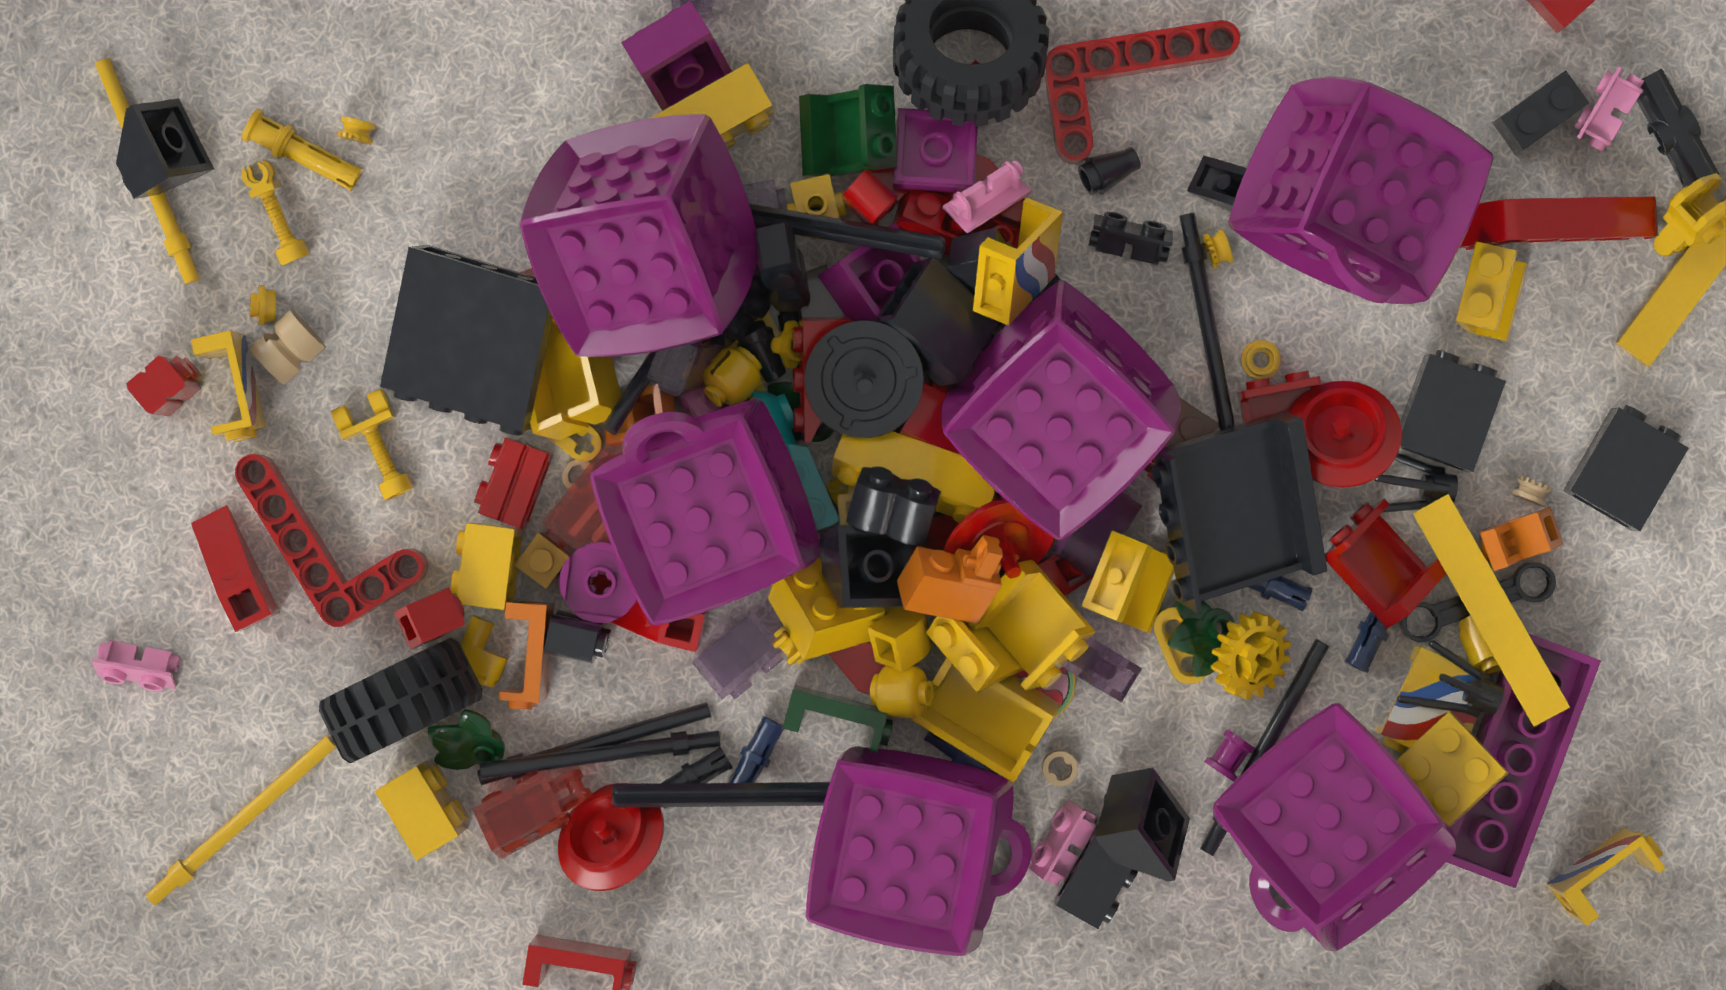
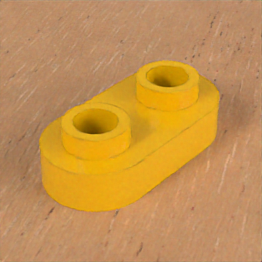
[1153,607,1206,684]

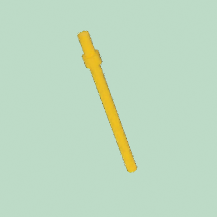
[95,58,200,285]
[145,735,336,906]

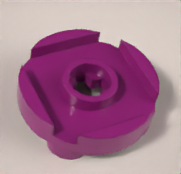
[559,541,637,623]

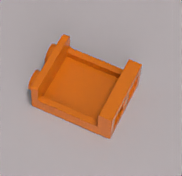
[499,600,555,710]

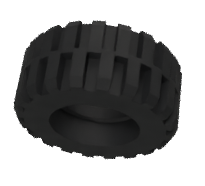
[893,0,1049,127]
[319,637,483,763]

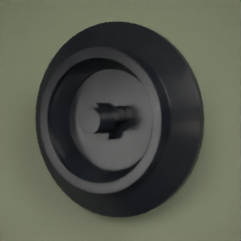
[804,320,924,438]

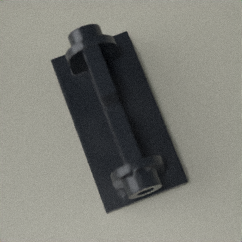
[1088,212,1173,265]

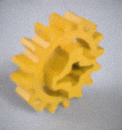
[1211,611,1292,700]

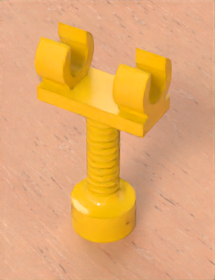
[241,159,310,266]
[330,389,414,501]

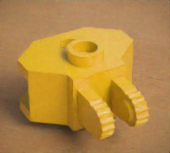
[1653,173,1726,257]

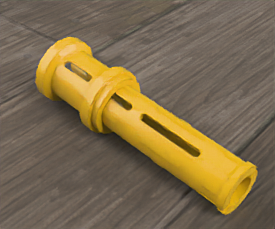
[241,108,363,192]

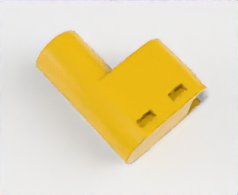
[461,615,508,688]

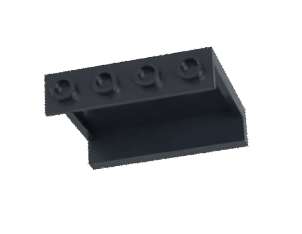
[380,244,553,435]
[1152,411,1328,613]

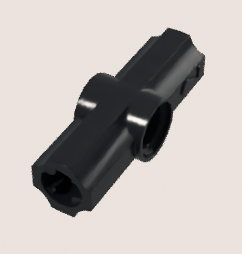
[1637,68,1719,187]

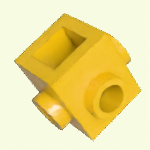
[786,174,846,240]

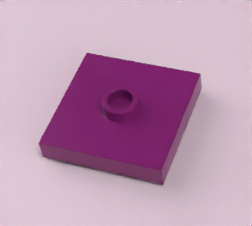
[893,108,978,192]

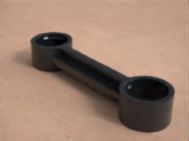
[1399,562,1556,642]

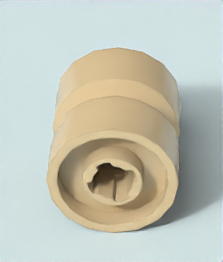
[249,309,326,385]

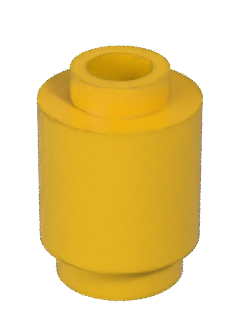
[1458,616,1501,674]

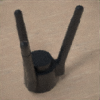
[1371,453,1458,513]
[1397,640,1504,718]

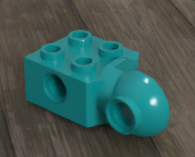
[751,390,840,531]

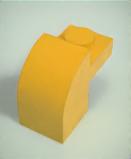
[867,607,932,673]

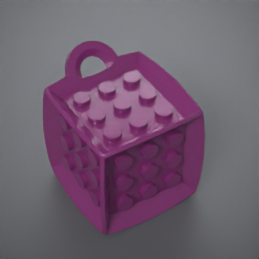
[1228,76,1494,304]
[519,114,758,357]
[941,280,1181,540]
[590,397,821,626]
[1213,703,1456,952]
[805,746,1031,956]

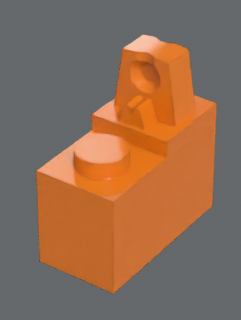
[897,535,1003,624]

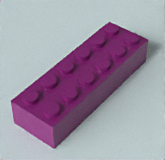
[1447,633,1601,888]

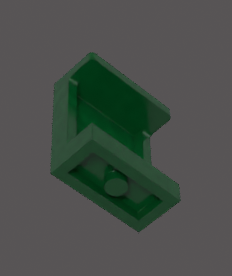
[799,84,897,177]
[782,685,893,753]

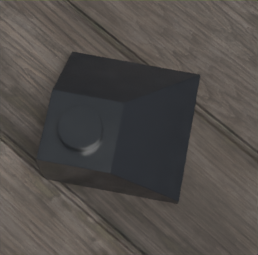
[116,98,214,199]

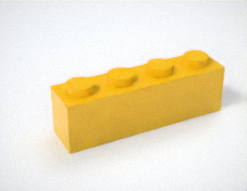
[831,431,998,523]

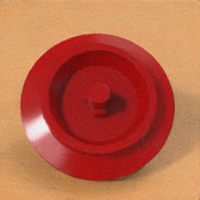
[1288,381,1402,488]
[944,500,1054,579]
[558,783,664,891]

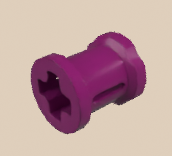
[1204,729,1256,782]

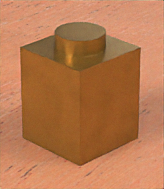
[514,532,572,589]

